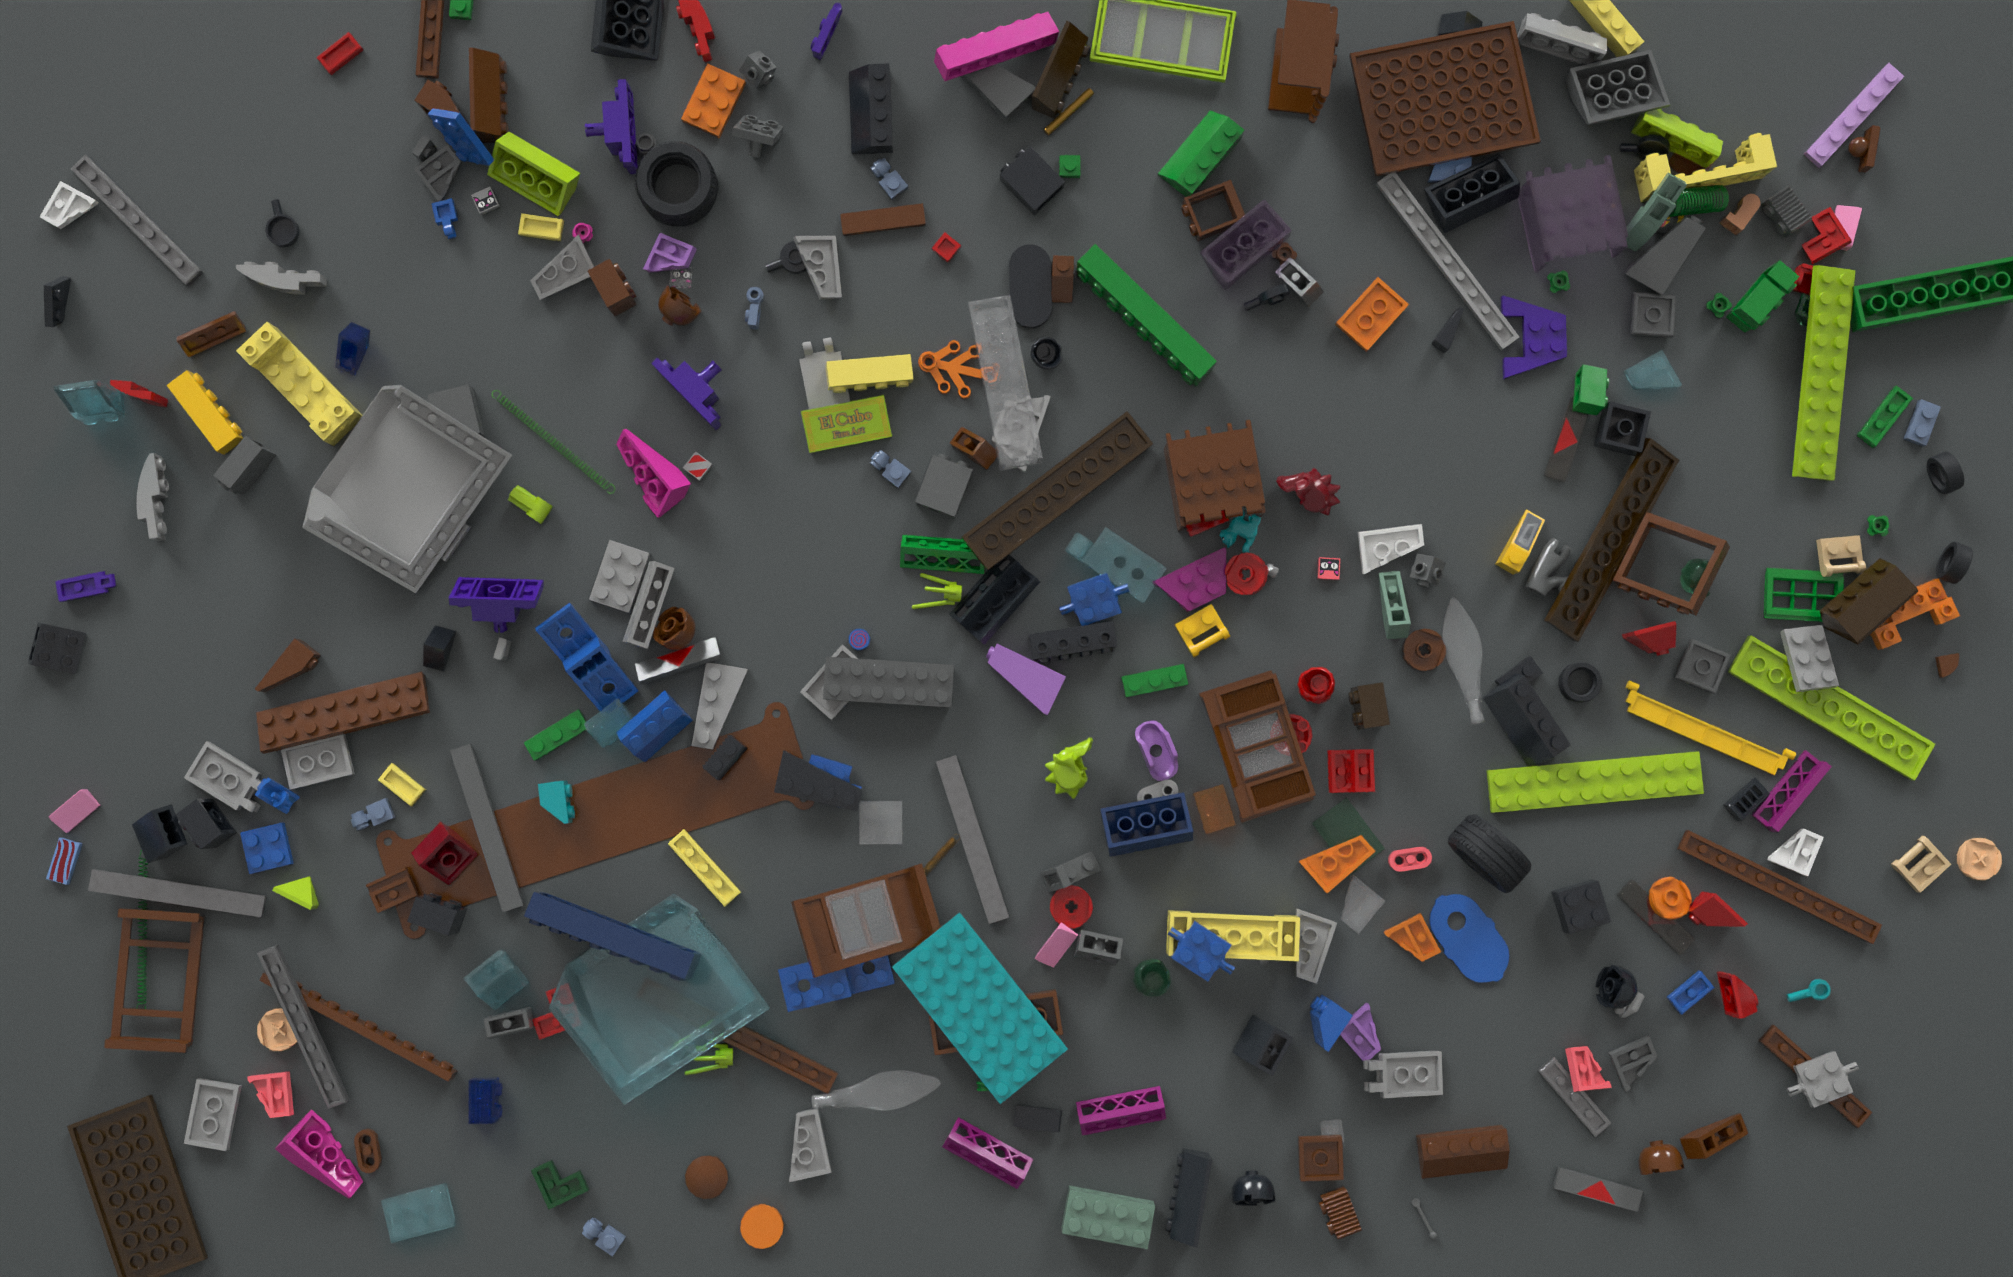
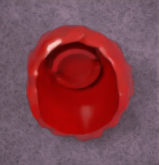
[1297,667,1335,705]

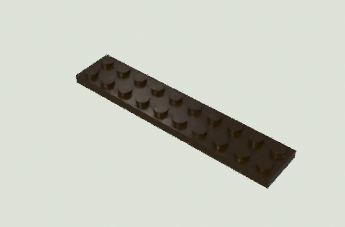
[961,411,1153,571]
[1544,438,1679,642]

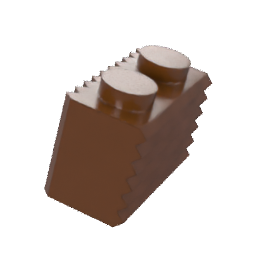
[1318,1186,1362,1239]

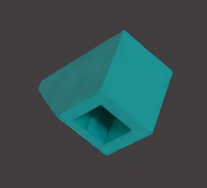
[538,781,575,824]

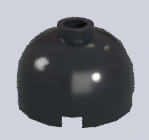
[1596,965,1638,1009]
[1232,1170,1276,1206]

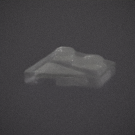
[1341,874,1385,934]

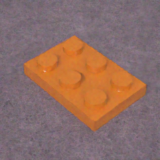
[681,63,746,138]
[1335,277,1409,352]

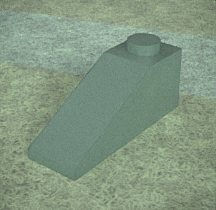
[1378,571,1411,639]

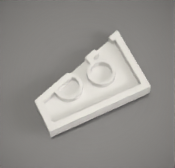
[1358,524,1424,574]

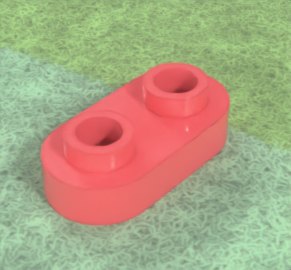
[1388,847,1432,872]

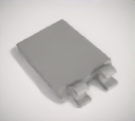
[799,337,850,409]
[184,741,262,813]
[1363,1051,1443,1098]

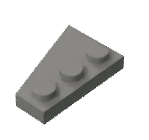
[789,1108,832,1182]

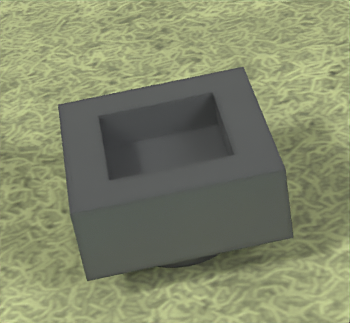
[412,135,436,162]

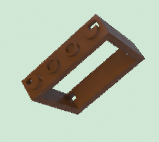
[1613,512,1730,616]

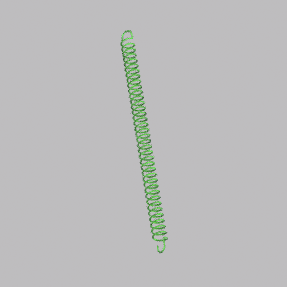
[491,390,615,494]

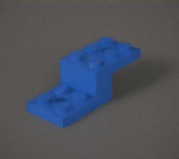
[535,603,638,716]
[778,947,895,1012]

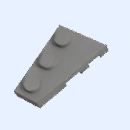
[530,235,594,300]
[793,236,842,300]
[1295,908,1337,984]

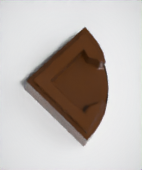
[1935,653,1959,678]

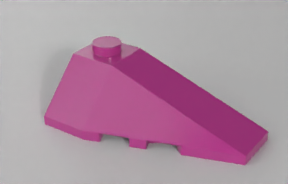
[616,429,691,518]
[275,1110,363,1199]

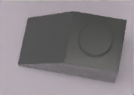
[1275,257,1324,307]

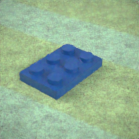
[428,108,494,166]

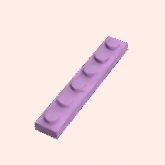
[1804,63,1904,168]

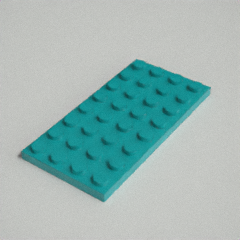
[892,912,1068,1104]

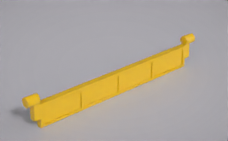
[1625,680,1796,775]

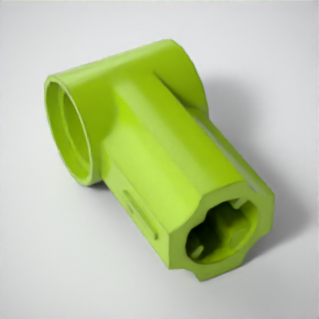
[508,485,553,524]

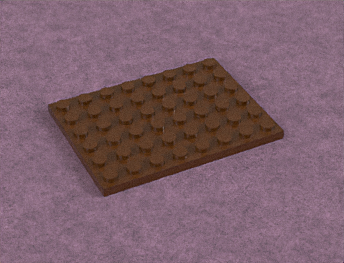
[1349,21,1541,176]

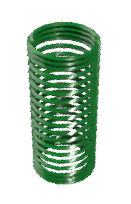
[1668,185,1729,217]

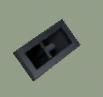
[1438,11,1483,36]
[423,625,456,672]

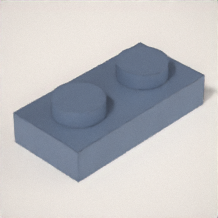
[1904,399,1941,447]

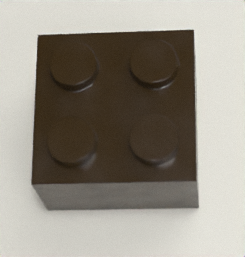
[1348,682,1390,730]

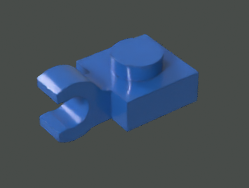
[431,198,458,239]

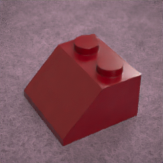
[411,822,478,885]

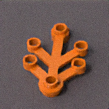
[918,340,998,399]

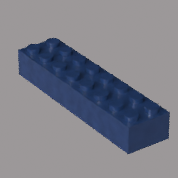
[524,892,702,981]

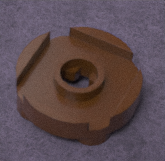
[1402,629,1446,671]

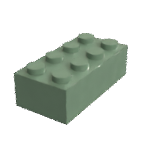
[1061,1186,1155,1249]

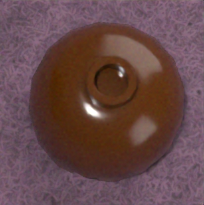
[658,286,701,326]
[653,606,696,650]
[1638,1140,1685,1175]

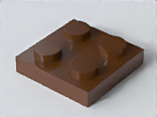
[1298,1135,1344,1181]

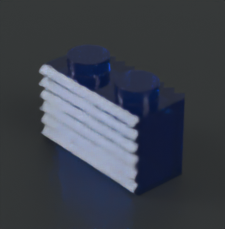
[469,1077,502,1124]

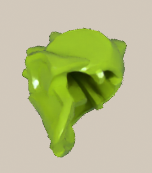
[1045,737,1093,799]

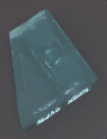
[1624,350,1682,390]

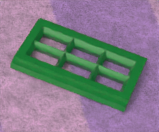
[1764,568,1844,622]

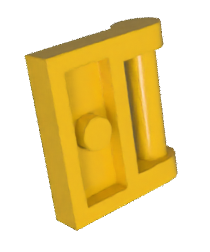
[1174,604,1230,658]

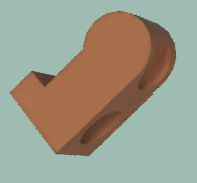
[1719,194,1760,235]

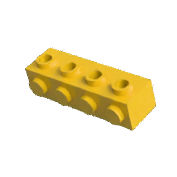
[166,370,243,455]

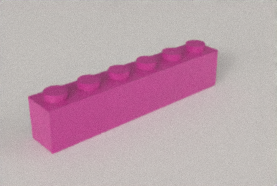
[934,12,1059,81]

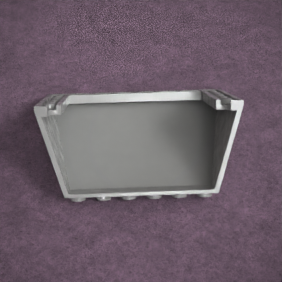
[303,385,512,593]

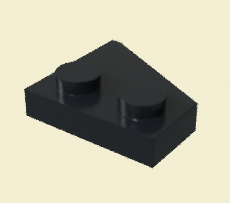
[44,276,71,328]

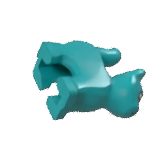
[1219,511,1261,553]

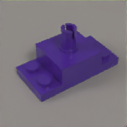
[585,79,638,175]
[651,357,722,431]
[449,577,544,633]

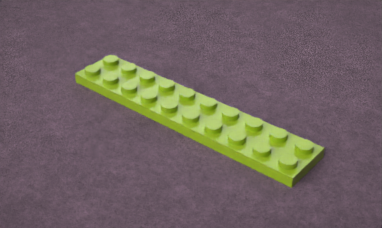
[1792,265,1856,481]
[1727,635,1935,781]
[1486,751,1704,813]

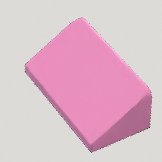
[1835,205,1862,251]
[49,789,101,833]
[1035,922,1078,968]

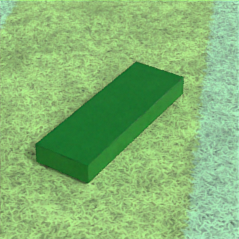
[1856,386,1913,448]

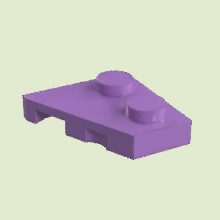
[1340,1003,1381,1061]

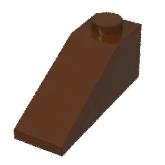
[255,638,321,692]
[1680,1113,1748,1159]

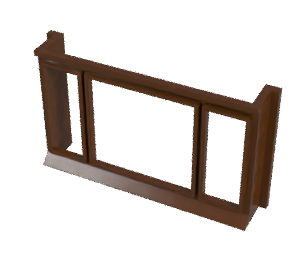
[104,908,205,1053]

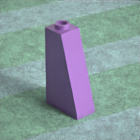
[986,644,1066,715]

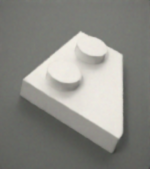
[40,181,99,229]
[1767,829,1824,876]

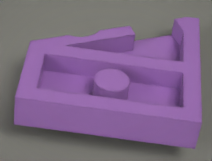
[643,233,697,273]

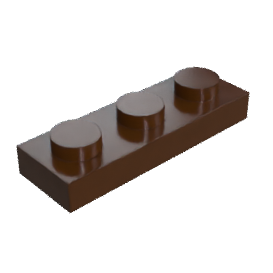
[177,311,246,357]

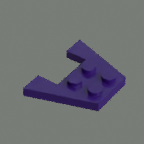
[1501,295,1567,379]

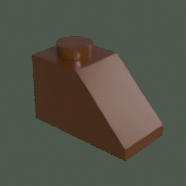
[1051,255,1074,303]
[950,427,999,470]

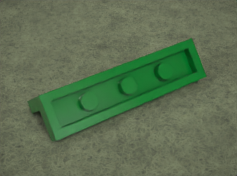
[900,535,984,574]

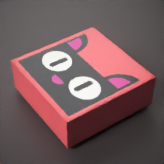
[1317,557,1340,580]

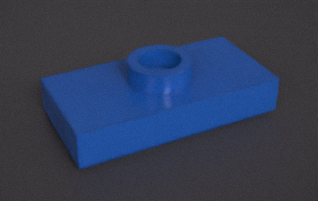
[1666,970,1715,1015]

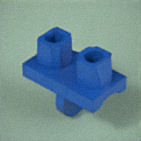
[255,777,300,814]

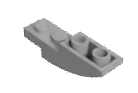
[236,262,327,295]
[137,453,169,541]

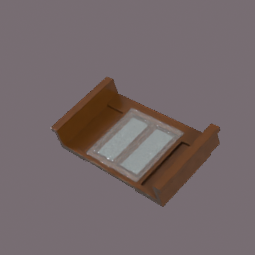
[1199,670,1316,823]
[791,863,941,978]

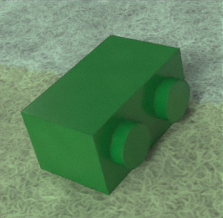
[1573,365,1609,416]

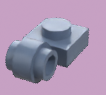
[870,158,908,200]
[745,287,764,330]
[870,450,911,488]
[350,798,396,831]
[582,1218,626,1257]

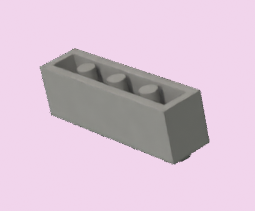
[622,561,674,649]

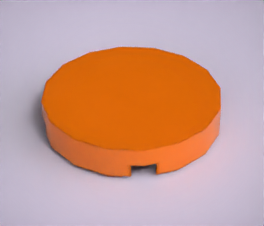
[1649,877,1692,920]
[740,1204,784,1249]

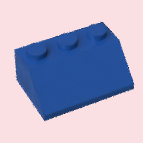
[616,691,693,762]
[1310,994,1353,1052]

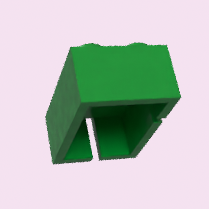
[1726,260,1799,333]

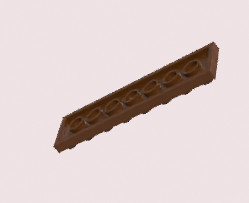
[256,672,430,754]

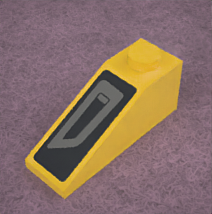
[1495,510,1545,575]

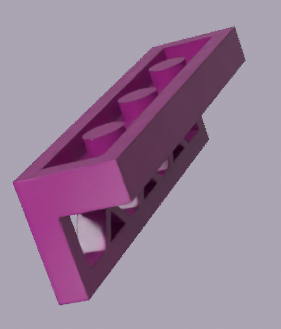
[1751,750,1832,832]
[1076,1086,1166,1136]
[942,1117,1033,1189]

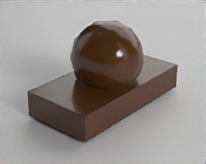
[1848,125,1881,173]

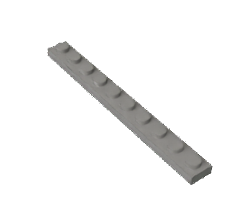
[1376,173,1519,351]

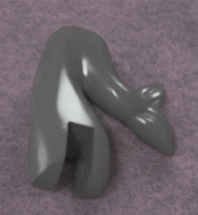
[1524,538,1571,598]

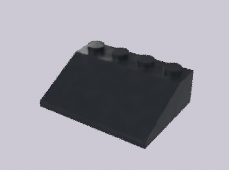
[591,0,664,61]

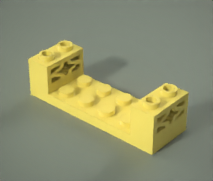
[1634,133,1777,202]
[236,322,363,446]
[1166,910,1300,961]

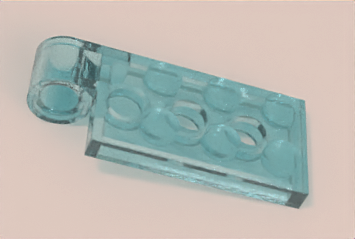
[1065,527,1167,603]

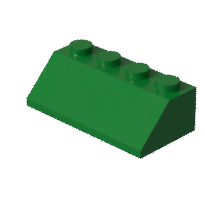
[1158,111,1245,197]

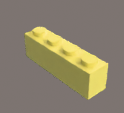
[1569,0,1645,57]
[825,354,913,393]

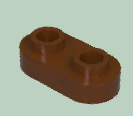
[354,1129,382,1173]

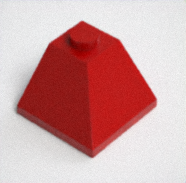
[1622,621,1677,656]
[1688,892,1748,927]
[1717,971,1758,1019]

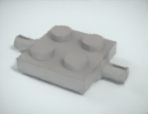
[1787,1051,1859,1108]

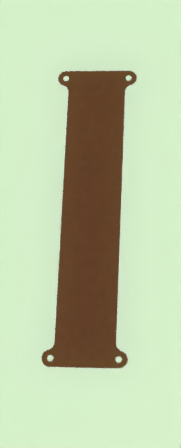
[376,702,815,939]

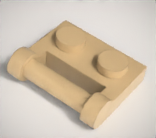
[1816,535,1866,577]
[1891,835,1951,893]

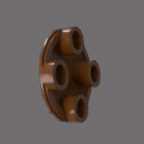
[685,1156,728,1199]

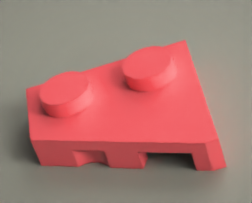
[1565,1046,1612,1092]
[247,1071,294,1118]

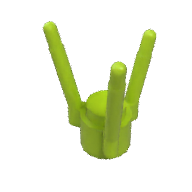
[912,573,962,609]
[684,1037,733,1075]

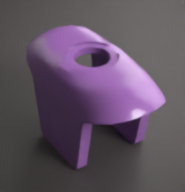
[1135,721,1178,781]

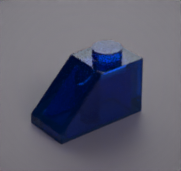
[335,322,370,375]

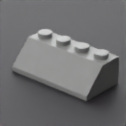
[1517,13,1607,65]

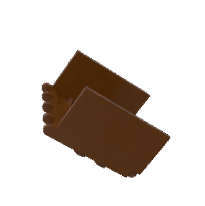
[1268,0,1339,123]
[1163,420,1266,531]

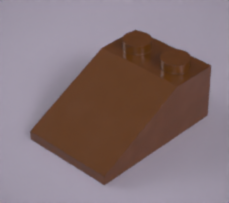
[414,80,470,126]

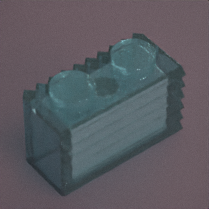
[584,698,634,748]

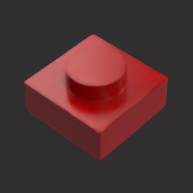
[932,232,961,263]

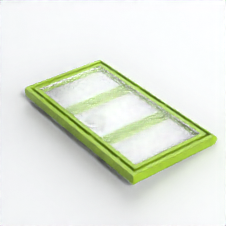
[1090,0,1237,83]

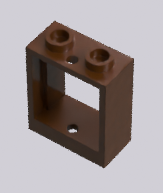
[1181,180,1246,241]

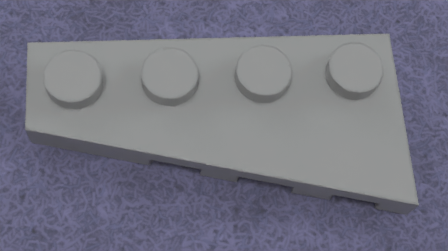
[692,663,749,750]

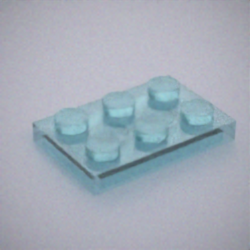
[381,1183,456,1243]

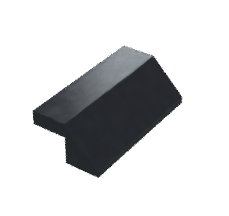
[949,555,1040,645]

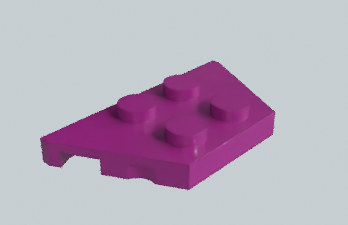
[1152,547,1226,612]

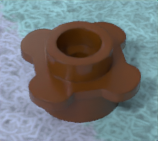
[1272,242,1297,266]

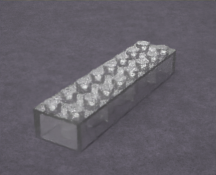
[968,295,1043,471]

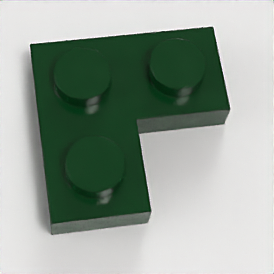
[531,1160,590,1210]

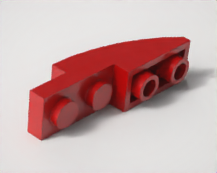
[676,0,715,62]

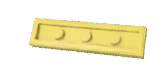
[668,829,741,907]

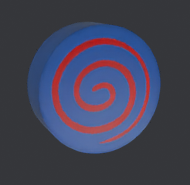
[849,629,870,650]

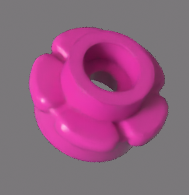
[572,223,593,243]

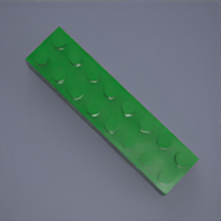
[1076,244,1217,387]
[1850,257,2013,333]

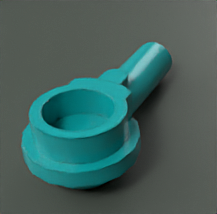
[1786,979,1831,1002]

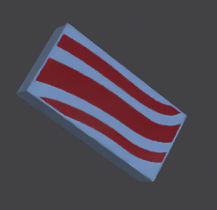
[46,837,83,885]

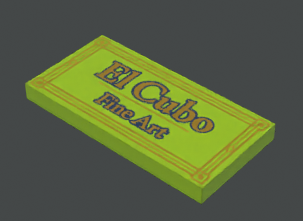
[801,395,892,453]

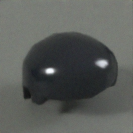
[1030,337,1063,370]

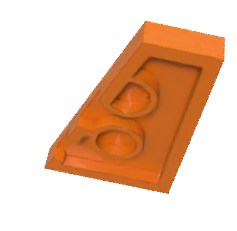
[1299,835,1376,893]

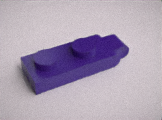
[811,3,842,60]
[55,571,117,602]

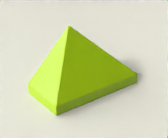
[272,876,319,910]

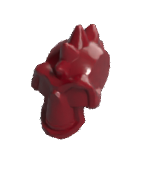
[1276,468,1341,516]

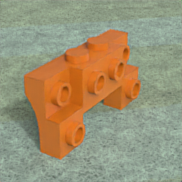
[1870,578,1960,650]

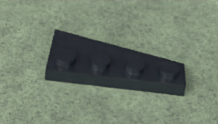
[774,750,862,811]

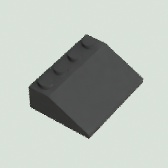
[1565,50,1670,126]

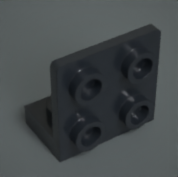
[28,622,86,674]

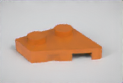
[1384,913,1441,962]

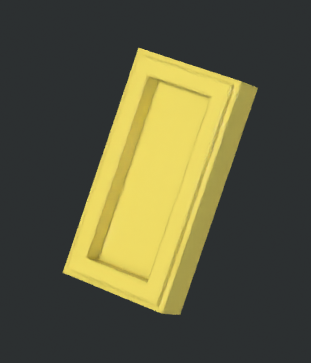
[518,213,564,242]
[378,763,426,806]

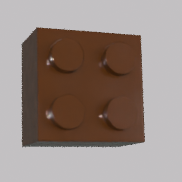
[587,259,637,316]

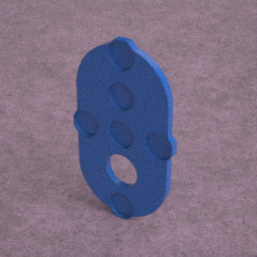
[1429,894,1509,983]

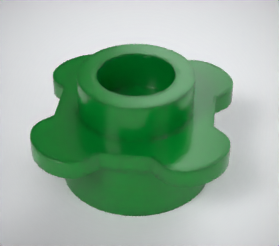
[1547,270,1570,293]
[1706,293,1732,318]
[1867,515,1889,536]

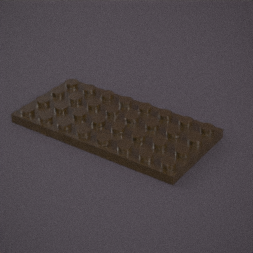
[67,1094,208,1277]

